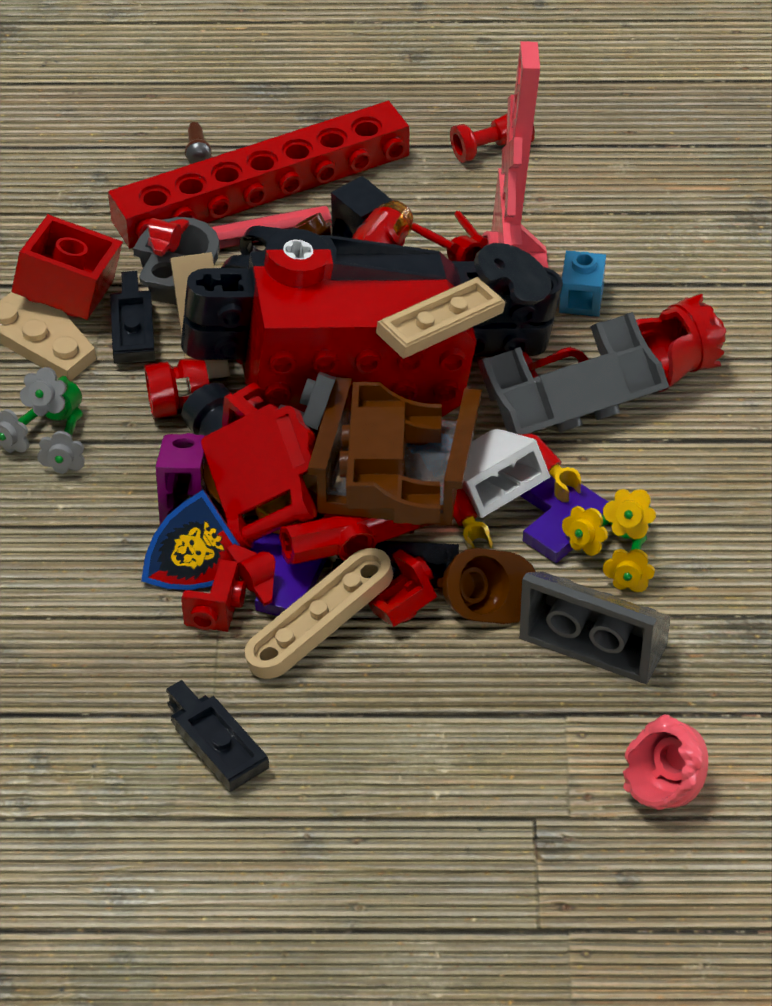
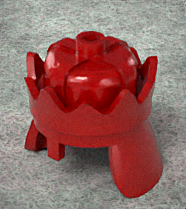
[636,294,726,392]

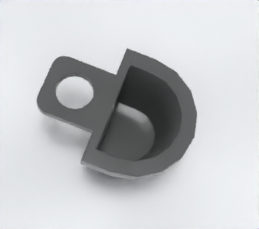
[133,217,220,305]

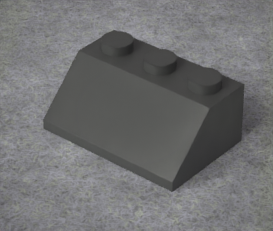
[519,571,671,685]

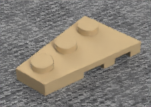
[0,292,96,381]

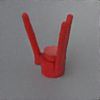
[410,211,488,261]

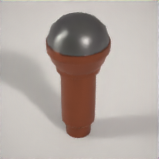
[185,122,212,164]

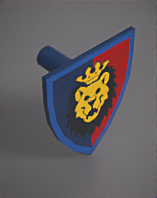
[141,489,240,590]

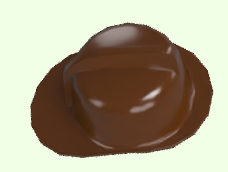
[436,548,536,624]

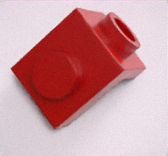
[368,549,437,627]
[181,559,246,632]

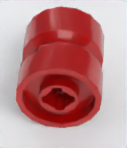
[144,358,209,419]

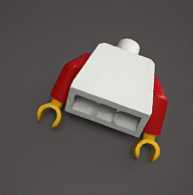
[442,429,581,549]

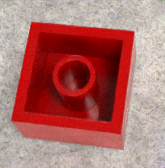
[11,214,123,320]

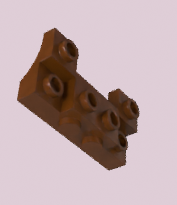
[340,382,442,525]

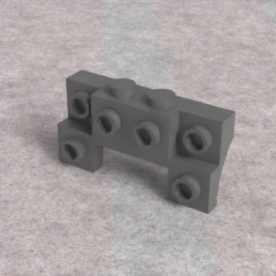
[478,312,669,434]

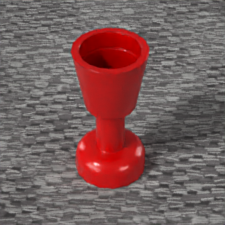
[450,114,535,163]

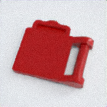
[201,404,317,549]

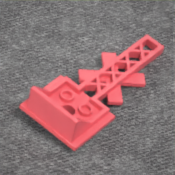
[482,41,548,268]

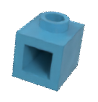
[559,250,606,317]

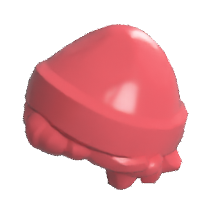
[623,714,708,810]

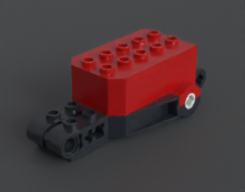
[181,228,563,421]

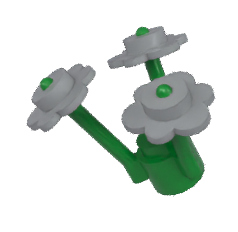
[0,367,85,474]

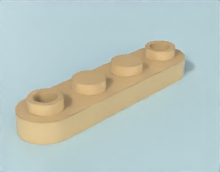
[245,548,393,679]

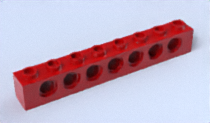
[108,100,410,249]

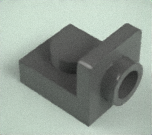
[278,372,336,430]

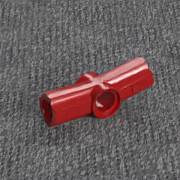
[279,514,419,564]

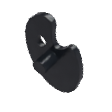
[474,243,551,305]

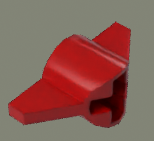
[148,218,189,256]
[226,544,276,606]

